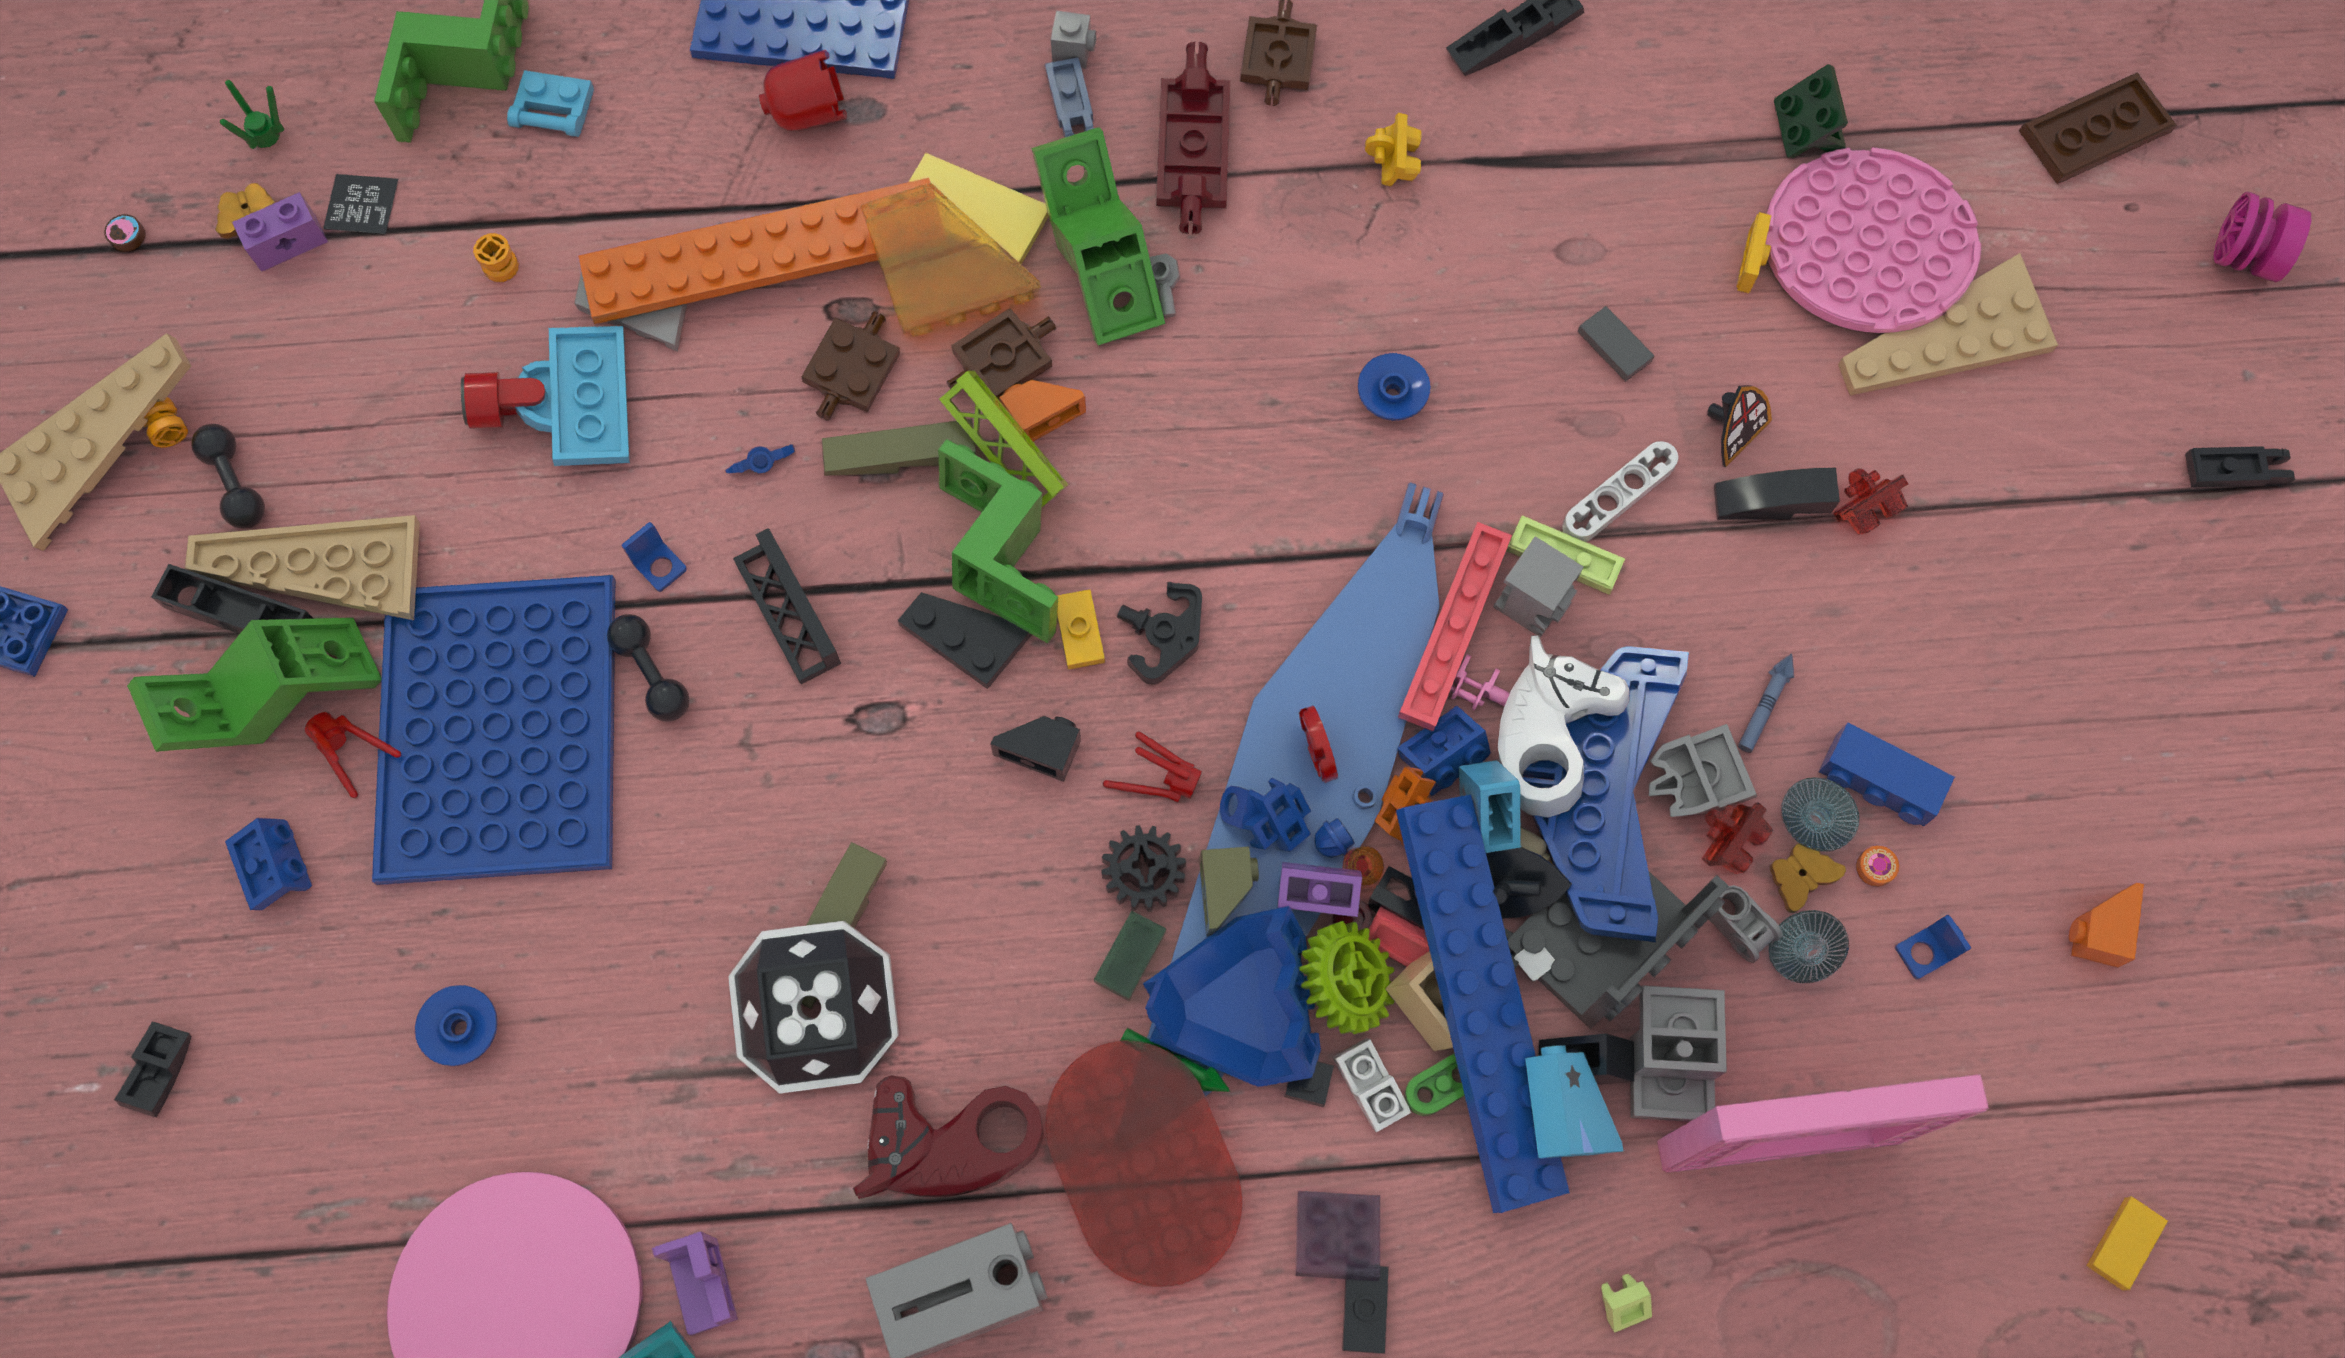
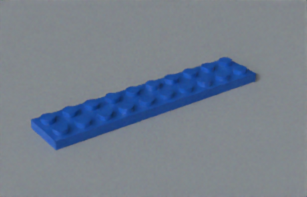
[1396,794,1570,1213]

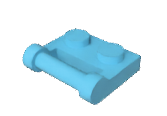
[507,70,594,137]

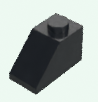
[990,716,1081,782]
[1539,1033,1634,1084]

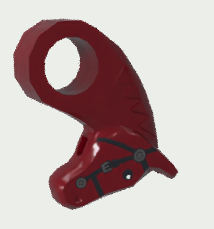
[853,1075,1044,1199]

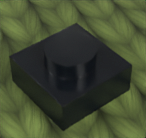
[1285,1061,1334,1107]

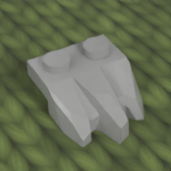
[1649,724,1757,817]

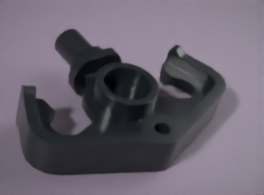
[1117,582,1202,685]

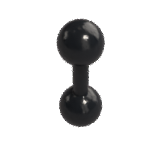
[191,424,265,529]
[607,614,689,722]

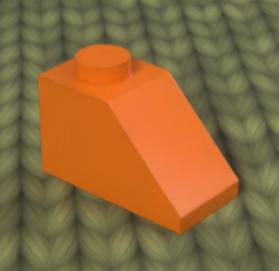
[999,380,1086,441]
[2069,882,2144,968]

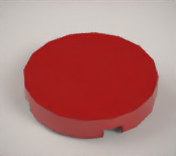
[1298,705,1338,783]

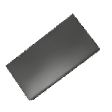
[1577,306,1654,382]

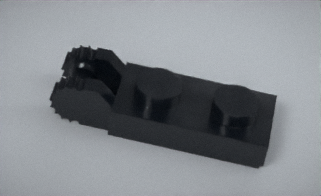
[2185,446,2295,487]

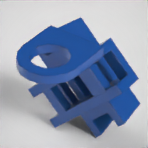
[1220,778,1311,852]

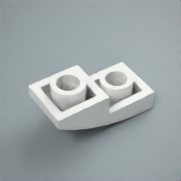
[1332,1038,1412,1132]

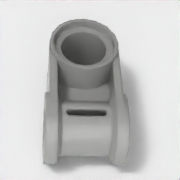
[1709,885,1783,963]

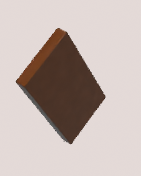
[2019,72,2177,184]

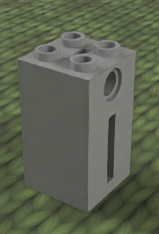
[865,1223,1048,1358]

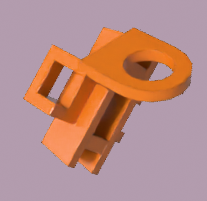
[1374,766,1436,846]

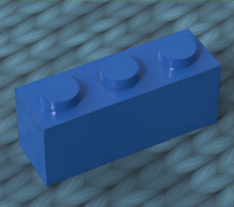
[1818,722,1955,826]

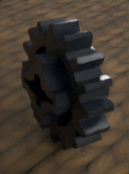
[1101,825,1186,912]

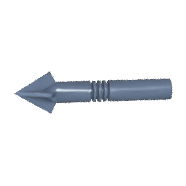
[1738,654,1794,753]

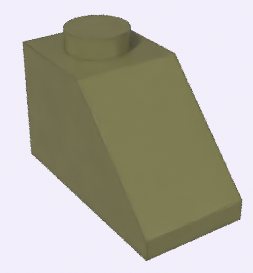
[1199,846,1259,936]

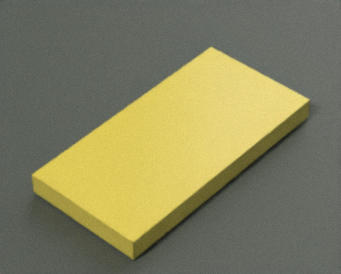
[909,153,1049,268]

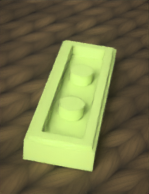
[1506,515,1625,595]

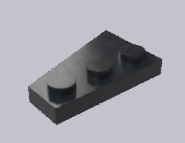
[898,592,1032,689]

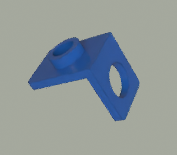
[622,522,687,592]
[1895,915,1971,979]

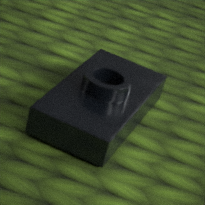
[1342,1264,1389,1354]

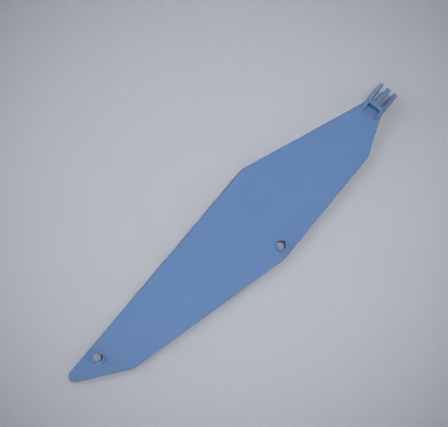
[1115,482,1444,1152]

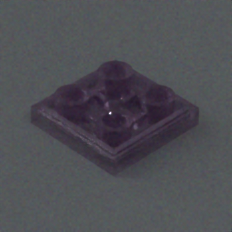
[1295,1191,1380,1281]

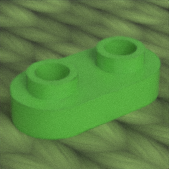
[1404,1054,1465,1116]

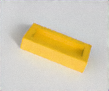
[2086,1196,2168,1291]

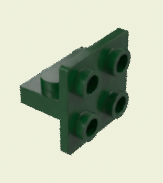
[1774,64,1848,159]

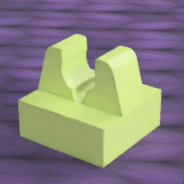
[1601,1274,1652,1333]

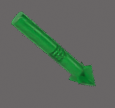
[1120,1028,1230,1092]

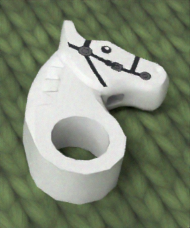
[1498,635,1629,817]

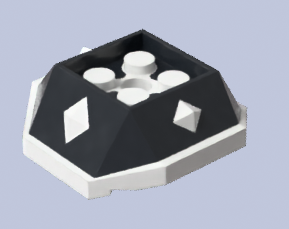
[728,921,899,1094]

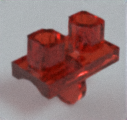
[1833,468,1908,535]
[1701,802,1774,874]

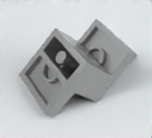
[1630,986,1727,1122]

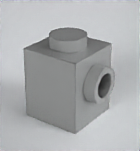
[1051,11,1097,69]

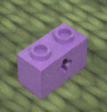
[232,192,328,271]
[1278,862,1362,917]

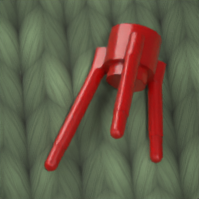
[304,712,401,798]
[1103,731,1202,803]

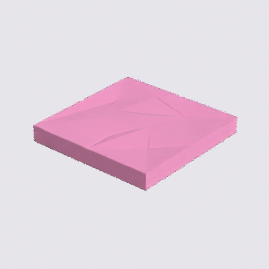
[1657,1075,1988,1173]

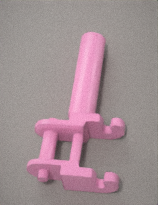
[1450,654,1510,710]

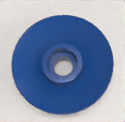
[1358,353,1431,421]
[415,985,497,1066]

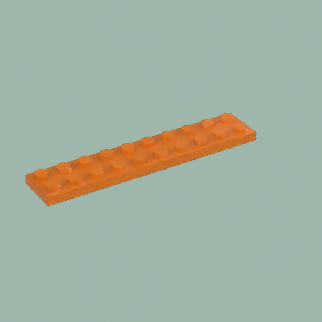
[578,178,947,324]

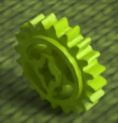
[1299,921,1395,1034]

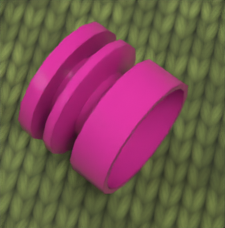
[2213,191,2312,282]

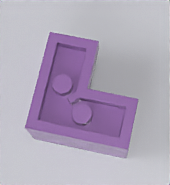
[652,1231,738,1335]

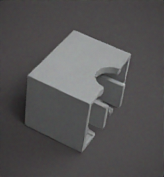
[1493,536,1584,637]

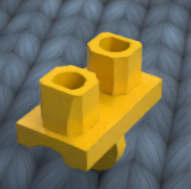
[1365,112,1421,187]

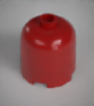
[759,50,847,131]

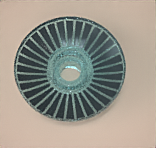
[1781,777,1859,851]
[1769,910,1849,983]

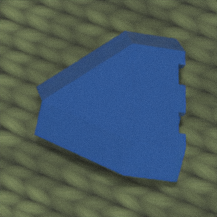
[1143,906,1321,1087]

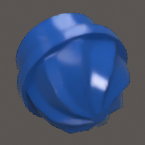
[1315,818,1355,858]

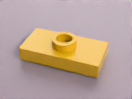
[1736,212,1772,293]
[1056,589,1105,670]

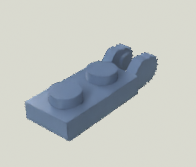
[1045,57,1094,138]

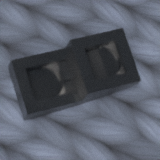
[114,1021,192,1118]

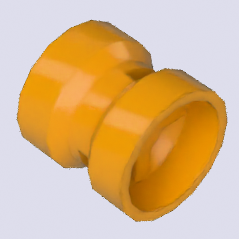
[473,233,519,282]
[144,397,188,448]

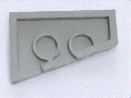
[575,272,687,352]

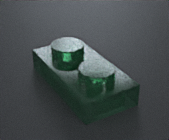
[1094,911,1167,1001]

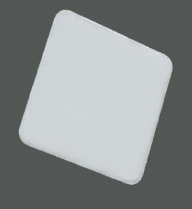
[1514,947,1555,981]

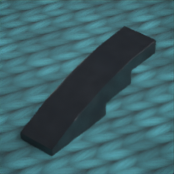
[1446,0,1584,76]

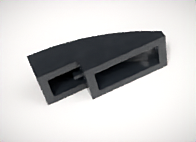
[1714,467,1840,520]

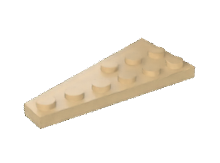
[1838,253,2058,396]
[0,333,191,551]
[185,515,420,620]

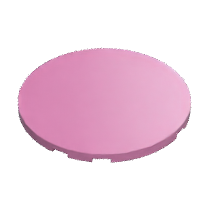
[1765,147,1981,333]
[387,1172,643,1358]

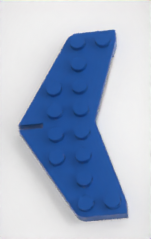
[1522,646,1689,943]

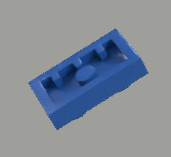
[1397,706,1491,796]
[225,818,312,910]

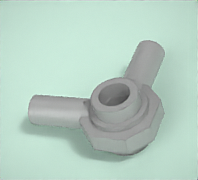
[1150,254,1180,318]

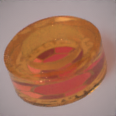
[1343,846,1384,886]

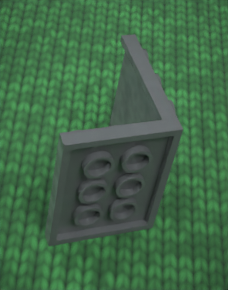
[1507,872,1729,1029]

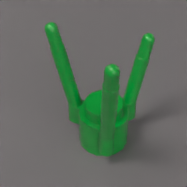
[220,80,284,149]

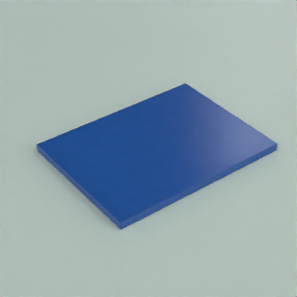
[372,575,616,885]

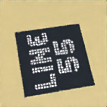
[323,174,398,234]

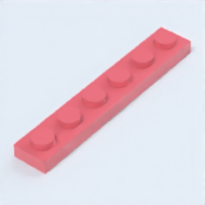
[1398,522,1512,732]

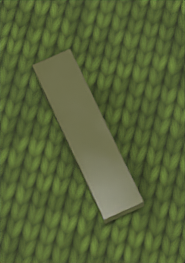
[821,419,976,476]

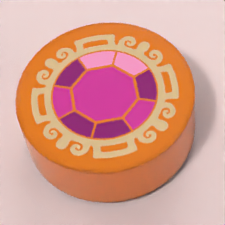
[1856,845,1899,887]

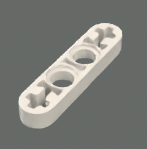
[1562,441,1678,542]

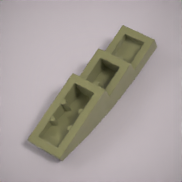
[801,842,887,1009]

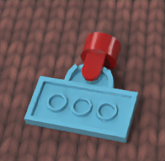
[461,326,630,466]

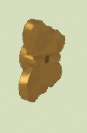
[215,183,275,239]
[1770,843,1846,913]

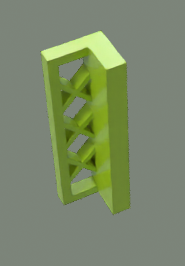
[939,370,1069,507]

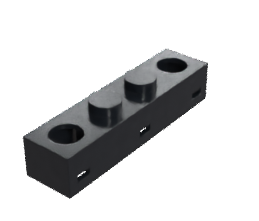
[151,564,314,634]

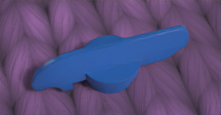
[725,444,795,474]

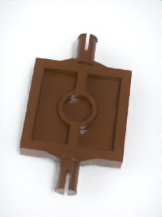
[1240,0,1317,106]
[947,308,1056,401]
[801,311,900,421]

